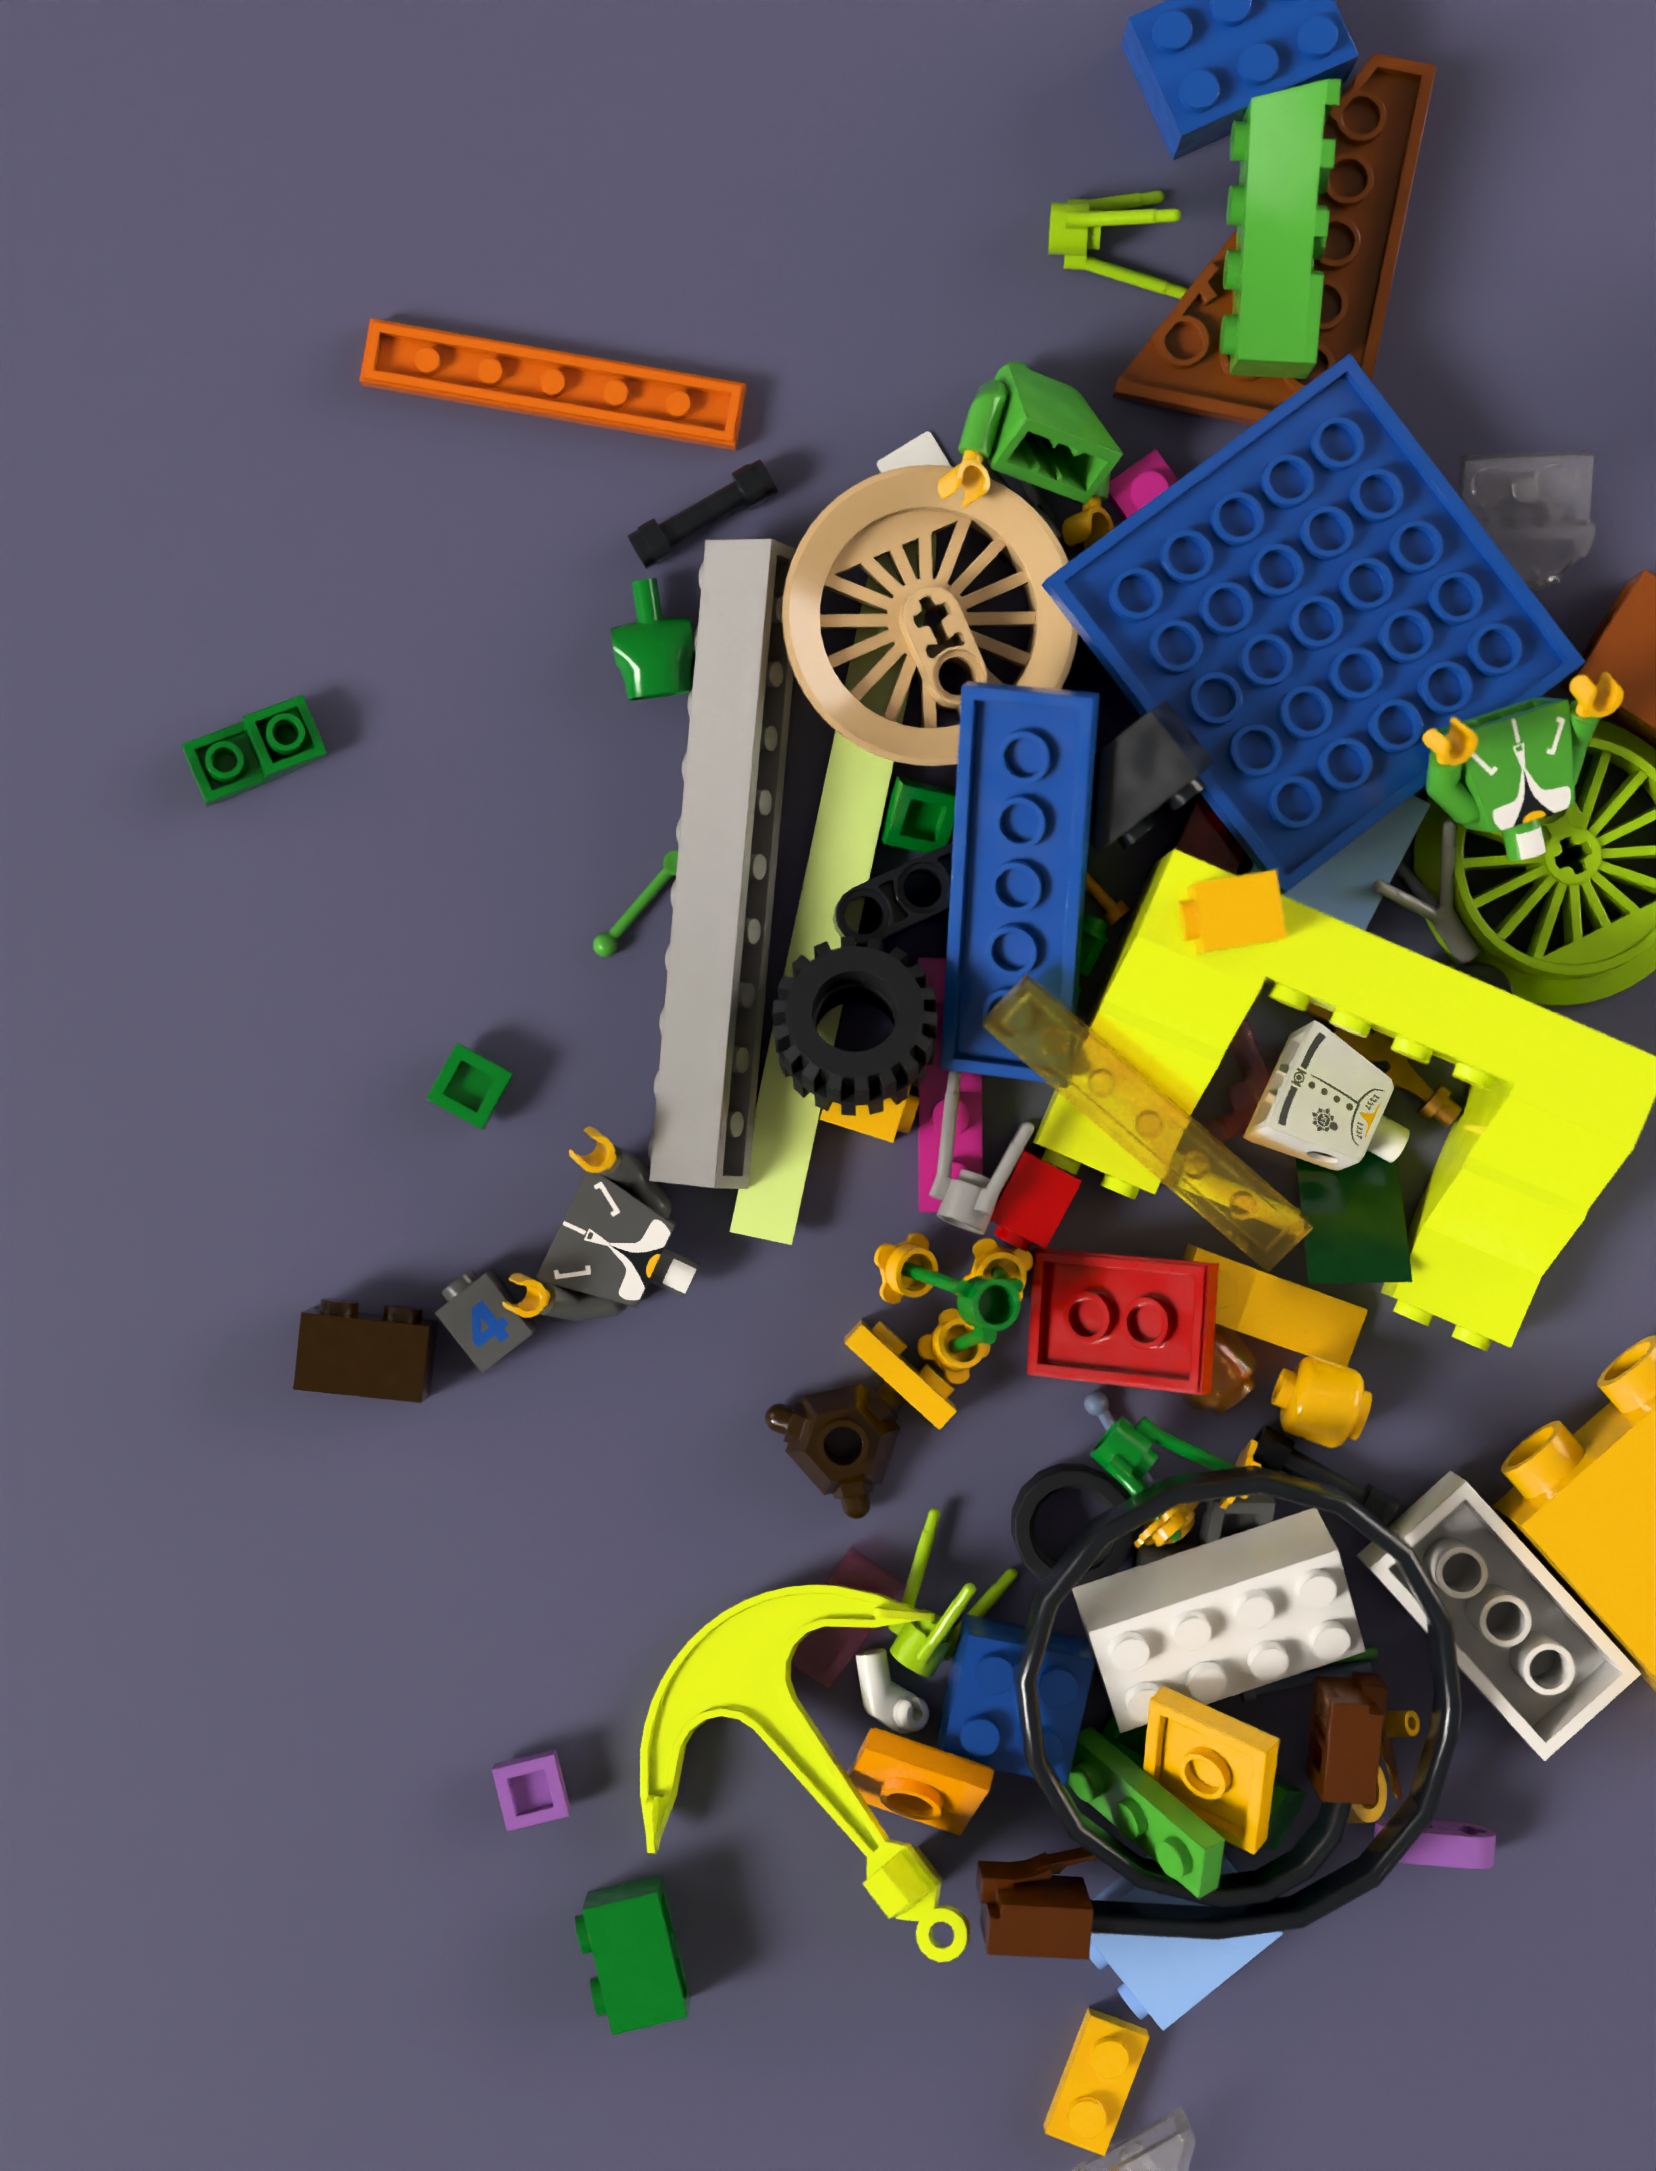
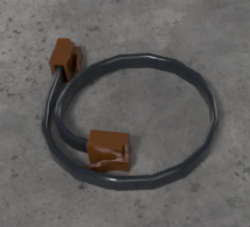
[976,1465,1462,1960]

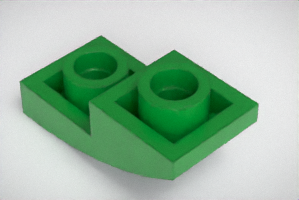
[182,694,327,807]

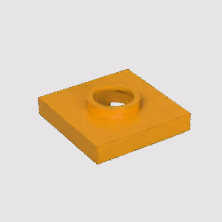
[847,1727,995,1836]

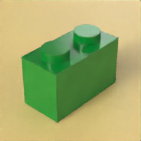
[575,1875,691,2036]

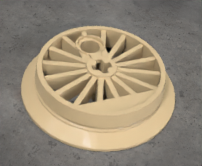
[782,465,1078,766]

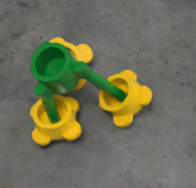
[874,1232,1033,1385]

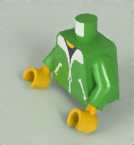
[938,361,1123,550]
[1422,672,1624,861]

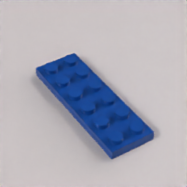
[940,681,1099,1085]

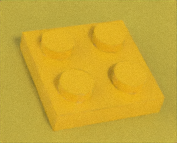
[1143,1686,1280,1855]

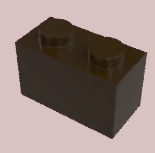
[293,1298,438,1403]

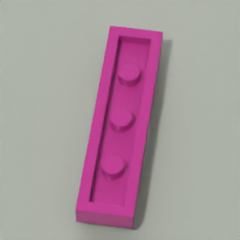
[917,957,983,1212]

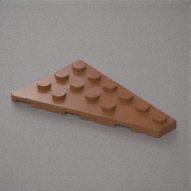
[1112,53,1437,426]

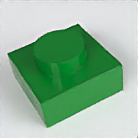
[879,776,956,853]
[426,1043,515,1130]

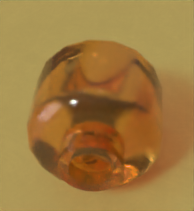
[1178,1323,1257,1414]

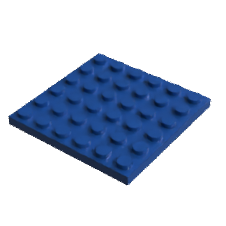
[1042,353,1586,895]

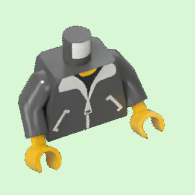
[502,1126,700,1321]

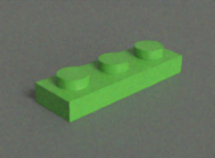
[1068,1726,1225,1899]

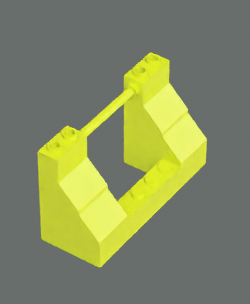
[1032,849,1656,1352]

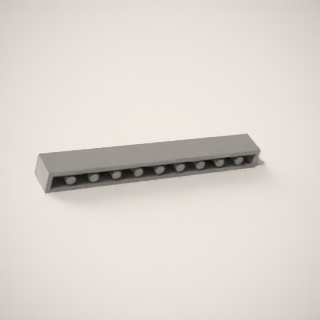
[648,539,797,1189]

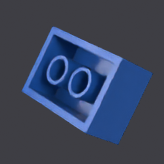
[1121,0,1359,160]

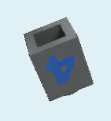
[435,1269,539,1374]

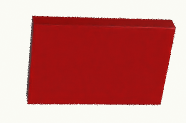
[1027,1248,1219,1395]

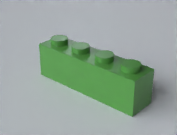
[1220,79,1341,379]

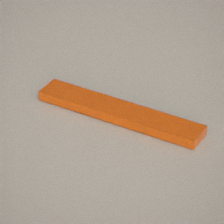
[359,318,747,451]

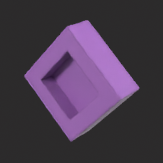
[492,1749,571,1832]

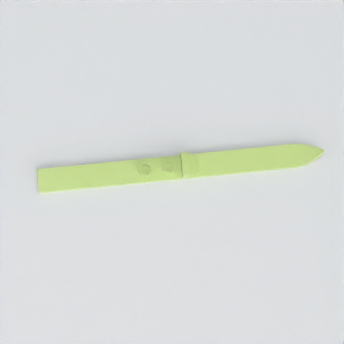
[730,534,936,1245]

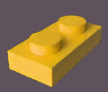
[844,1319,957,1430]
[1043,2007,1150,2156]

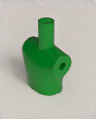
[611,578,695,701]

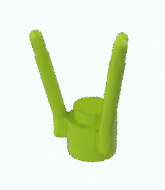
[1048,190,1188,299]
[888,1508,1018,1677]

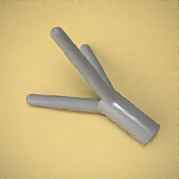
[1373,820,1481,964]

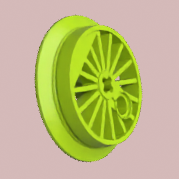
[1413,720,1656,1005]

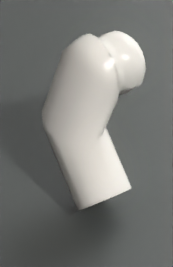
[855,1648,929,1734]

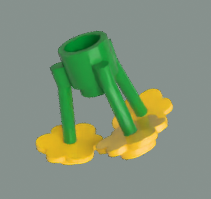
[1090,1416,1261,1548]

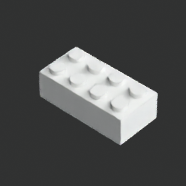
[1356,1471,1641,1761]
[1072,1508,1366,1733]

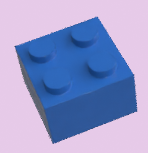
[936,1613,1096,1784]

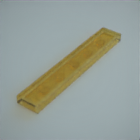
[982,974,1313,1273]

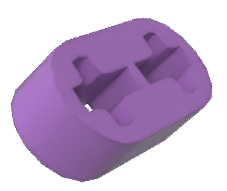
[1374,1817,1496,1869]

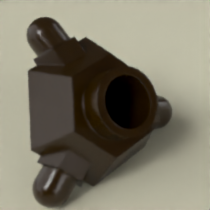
[765,1382,906,1519]

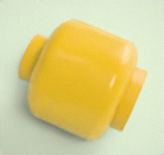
[1271,1355,1372,1448]

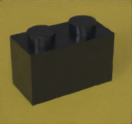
[1089,700,1214,853]

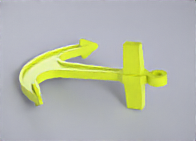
[640,1584,971,1962]

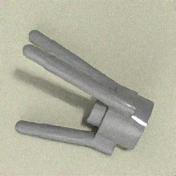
[929,1070,1034,1234]

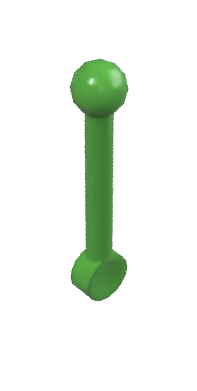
[593,850,678,957]

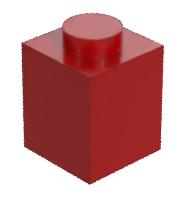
[990,1147,1082,1251]

